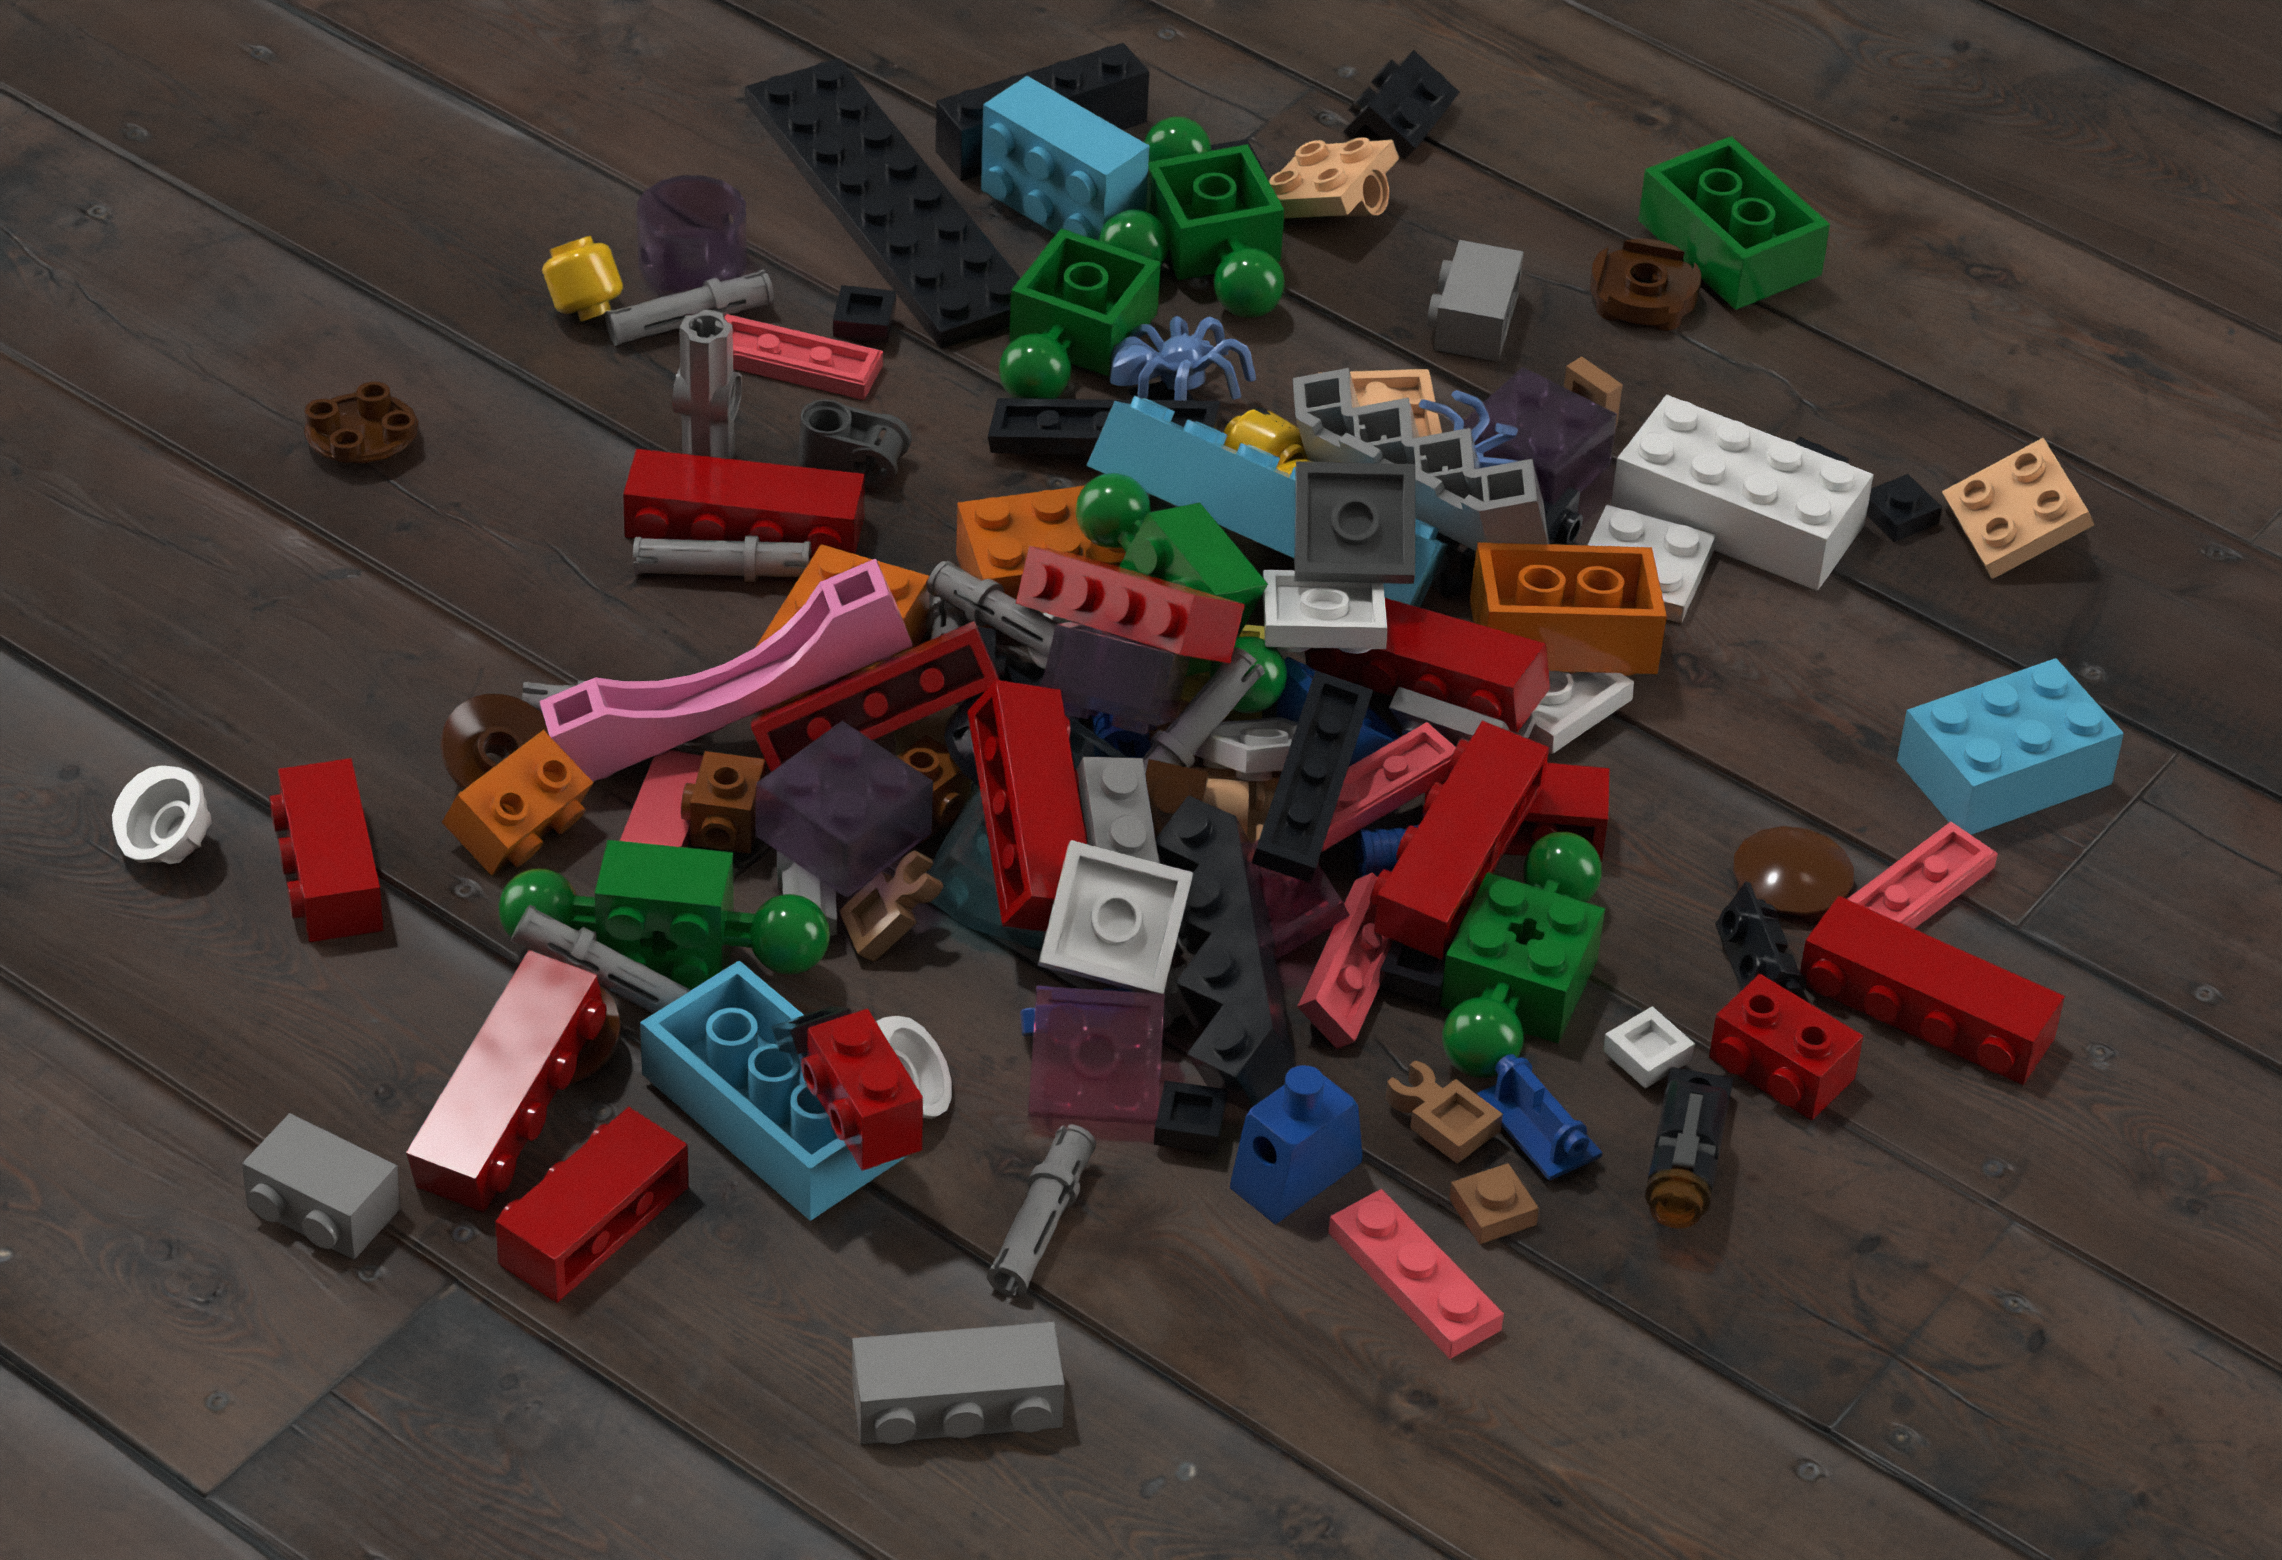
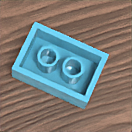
[981,76,1149,241]
[1897,658,2124,835]

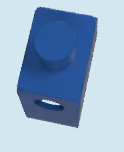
[1230,1065,1363,1225]

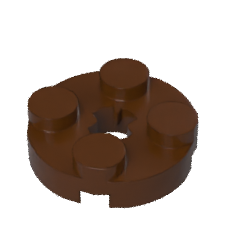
[1590,238,1701,331]

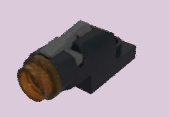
[1645,1067,1733,1228]

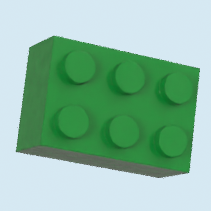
[1638,136,1830,310]

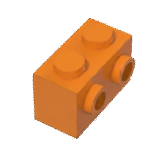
[442,730,593,876]

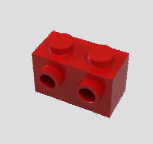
[1709,974,1864,1120]
[801,1008,923,1171]

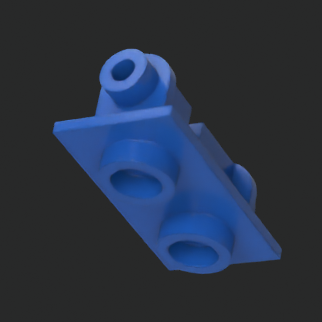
[1477,1054,1603,1181]

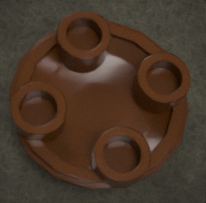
[304,381,419,463]
[1733,826,1854,924]

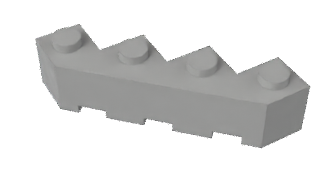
[1293,368,1549,551]

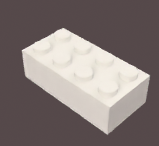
[1611,395,1874,591]

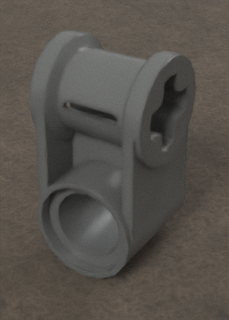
[798,399,912,489]

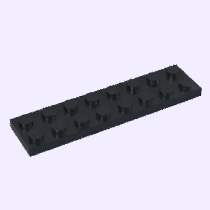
[745,58,1021,349]

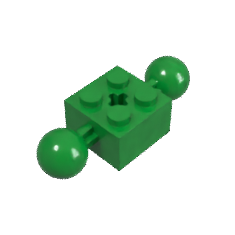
[1144,116,1285,318]
[999,209,1168,399]
[1075,473,1287,713]
[1440,832,1605,1078]
[499,840,830,990]

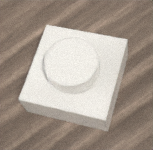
[1603,1006,1695,1089]

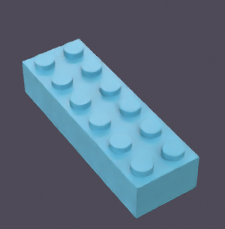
[1086,396,1448,608]

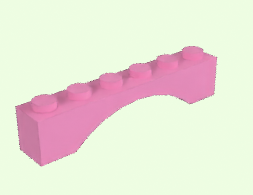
[539,559,913,782]

